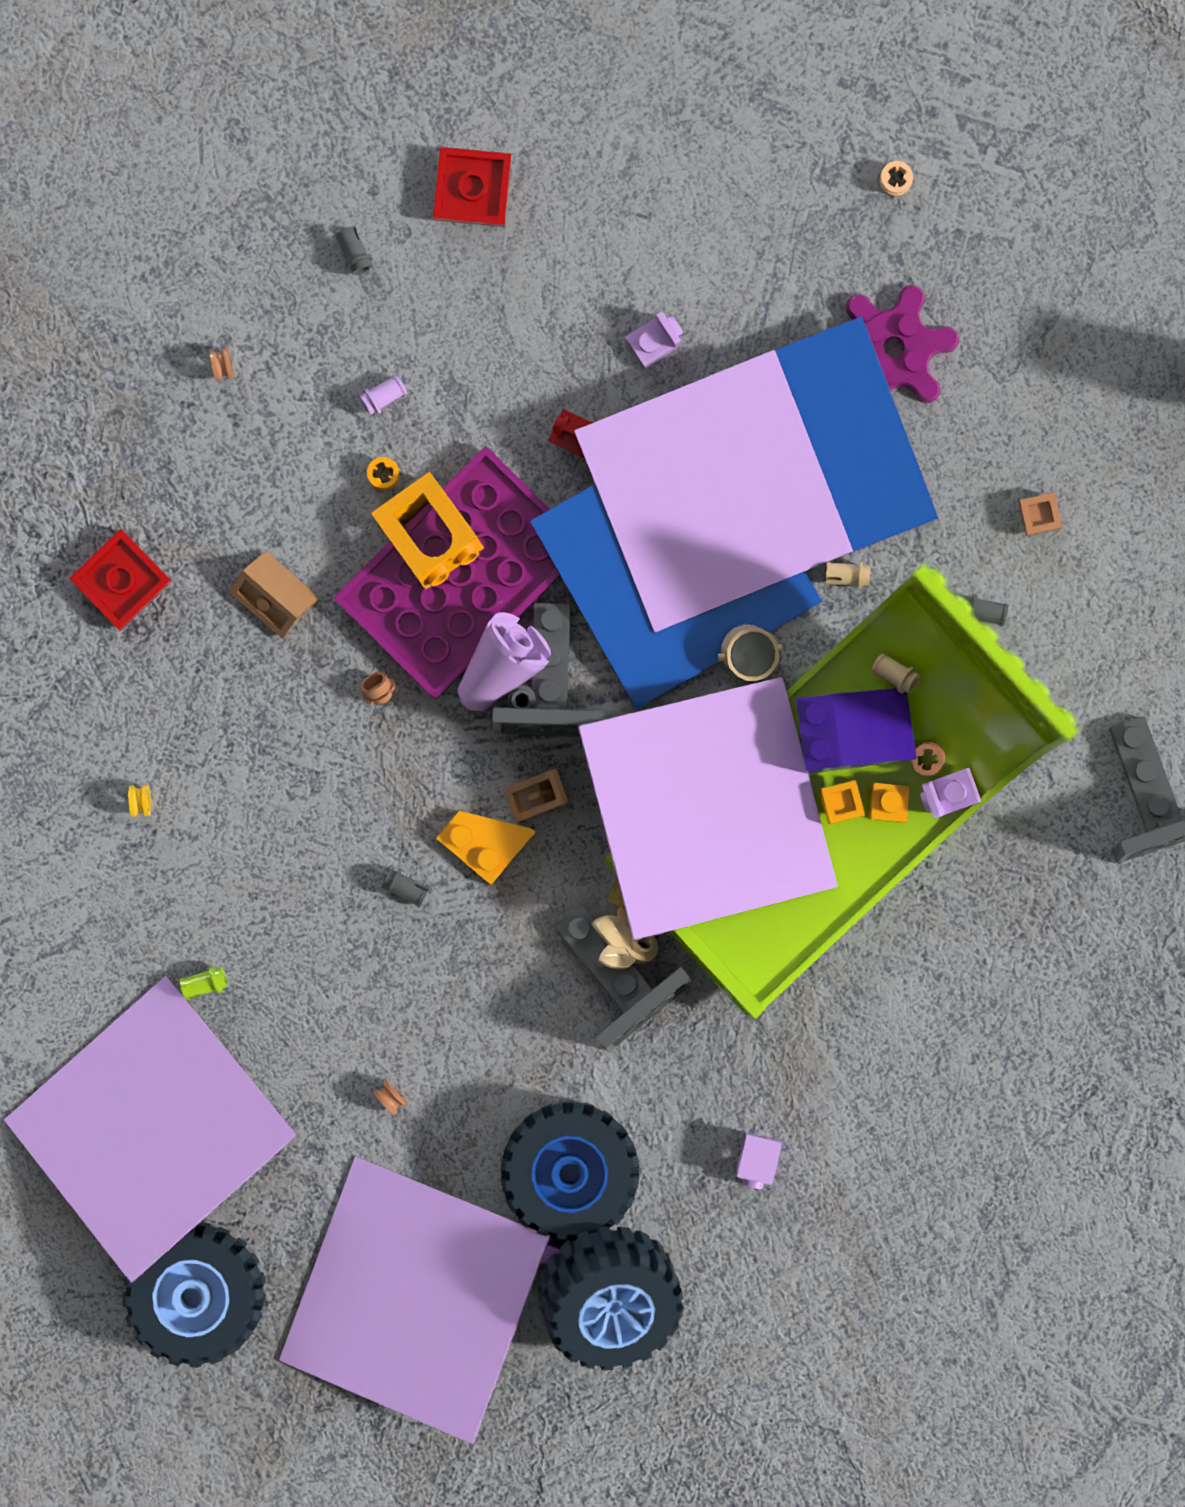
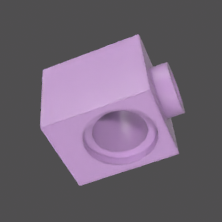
[735,1132,782,1189]

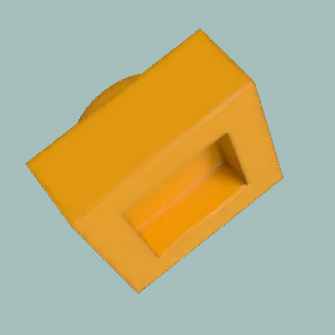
[819,780,865,825]
[869,783,910,823]

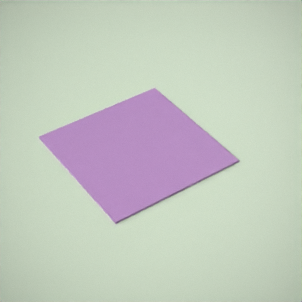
[574,350,853,632]
[578,677,838,940]
[4,976,297,1283]
[279,1157,550,1444]

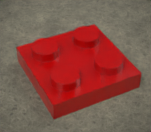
[433,147,512,227]
[69,529,172,631]

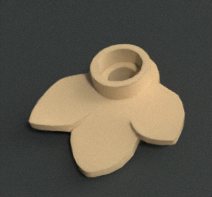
[592,906,659,970]

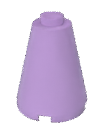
[458,612,551,711]

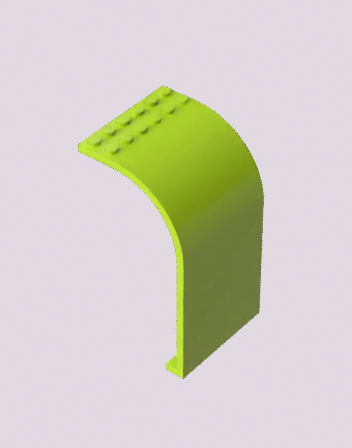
[603,564,1079,1021]

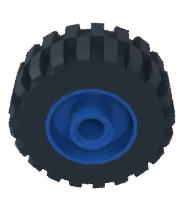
[500,1101,639,1243]

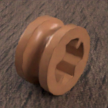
[209,347,234,382]
[911,741,946,776]
[373,1079,408,1115]

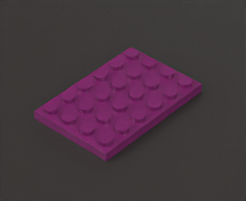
[333,446,560,700]

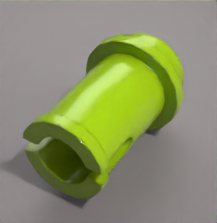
[179,965,228,1001]

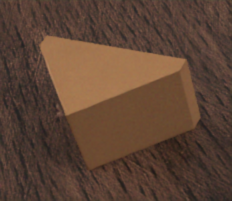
[504,768,569,822]

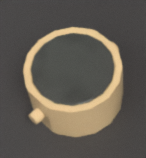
[718,624,782,681]

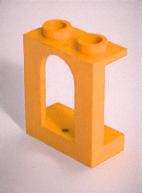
[371,471,484,590]

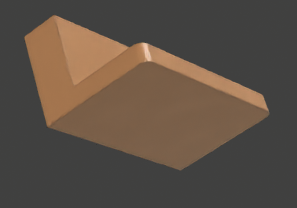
[229,552,319,639]

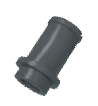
[335,226,373,275]
[964,594,1008,627]
[506,684,535,709]
[381,869,430,908]

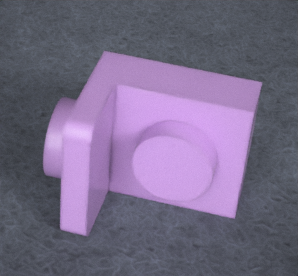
[625,311,683,369]
[920,768,981,819]

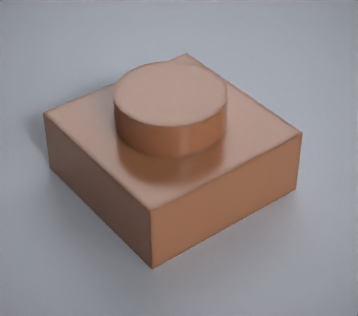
[1018,492,1063,536]

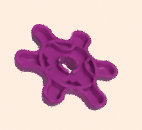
[845,285,959,403]

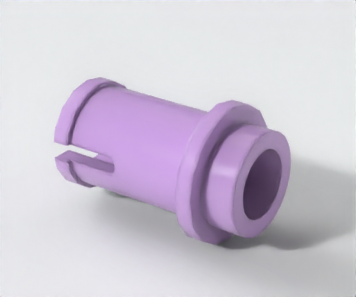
[359,374,408,415]

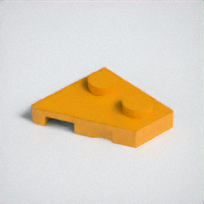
[436,811,536,885]

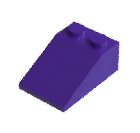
[796,688,917,774]

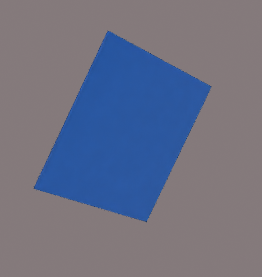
[660,316,938,559]
[530,484,822,709]

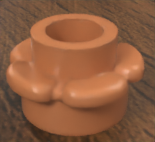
[360,672,395,705]

